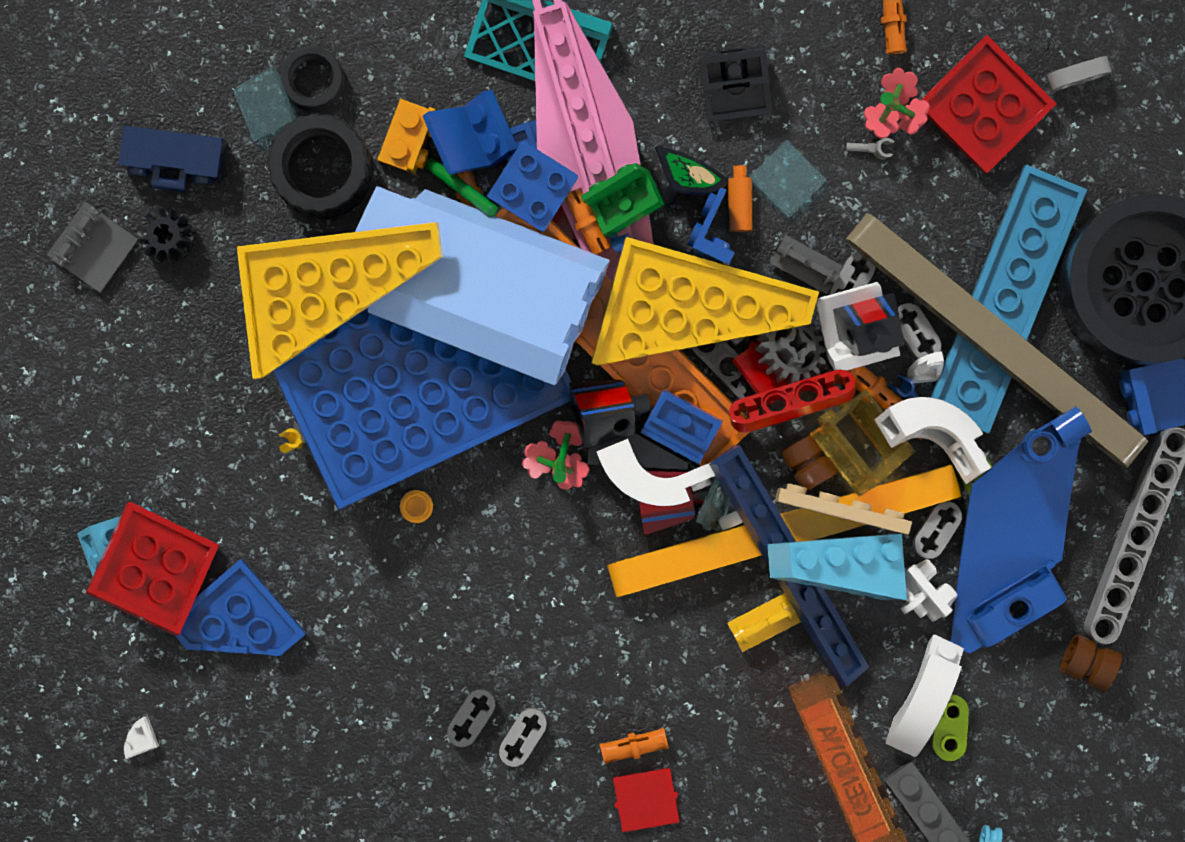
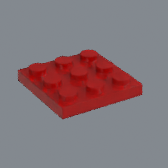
[920,35,1057,175]
[85,502,219,636]

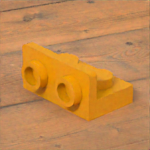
[377,99,436,175]

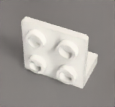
[816,282,900,370]

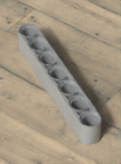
[1084,427,1185,644]

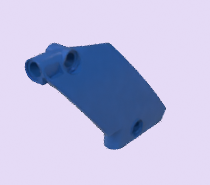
[950,406,1092,653]

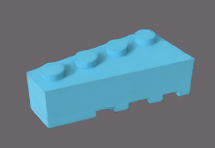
[768,534,907,600]

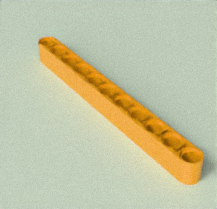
[607,464,962,597]

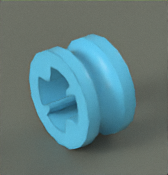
[979,825,1002,842]

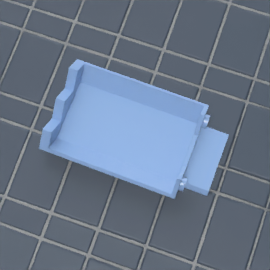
[355,186,610,385]

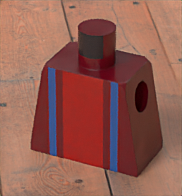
[638,471,713,534]

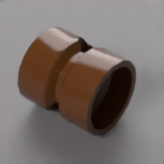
[779,431,840,491]
[1060,634,1122,692]

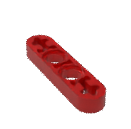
[729,369,856,433]

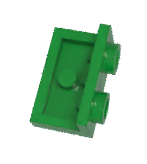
[581,163,665,238]

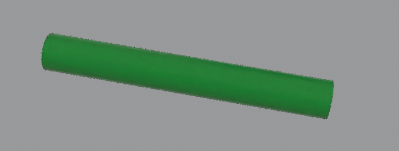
[425,158,498,217]

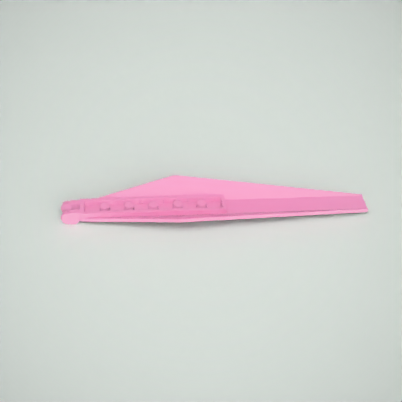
[532,0,654,282]

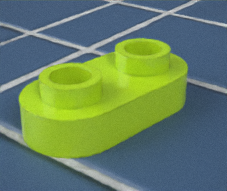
[931,694,969,761]

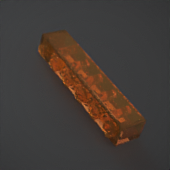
[787,671,907,842]

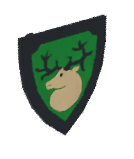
[655,146,728,205]

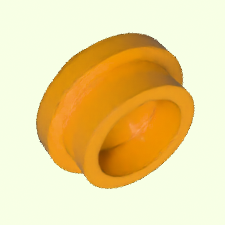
[400,490,433,523]

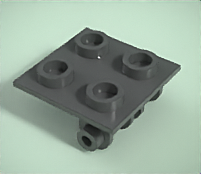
[47,202,138,293]

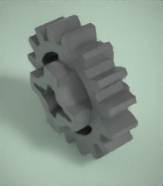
[755,324,827,384]

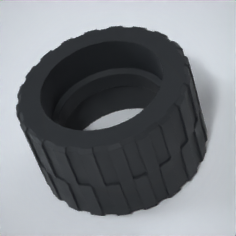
[267,113,373,220]

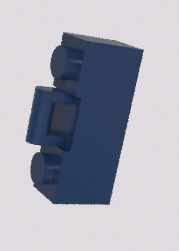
[118,125,228,193]

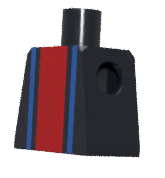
[833,293,904,356]
[569,380,651,448]

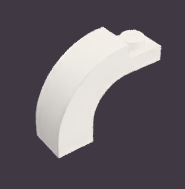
[874,397,991,484]
[597,439,716,506]
[886,634,964,757]

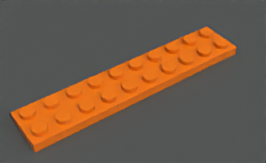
[495,208,749,466]

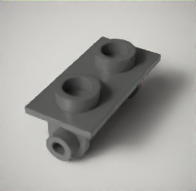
[770,234,843,295]

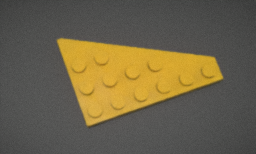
[237,222,443,379]
[591,237,819,366]

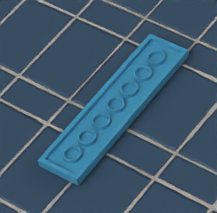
[930,165,1087,434]

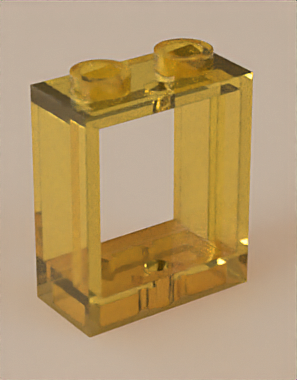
[810,389,915,497]

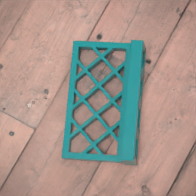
[464,0,614,81]

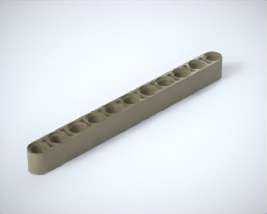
[845,213,1148,468]

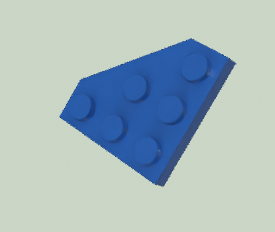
[174,559,307,656]

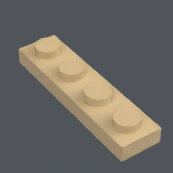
[775,483,912,535]

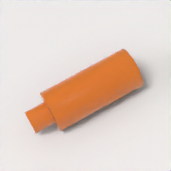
[728,165,752,232]

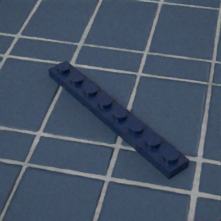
[709,445,869,687]

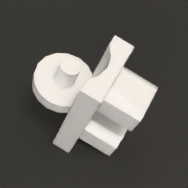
[900,559,958,622]

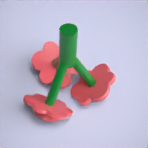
[864,68,930,139]
[522,421,590,490]

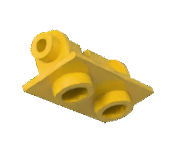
[727,593,801,652]

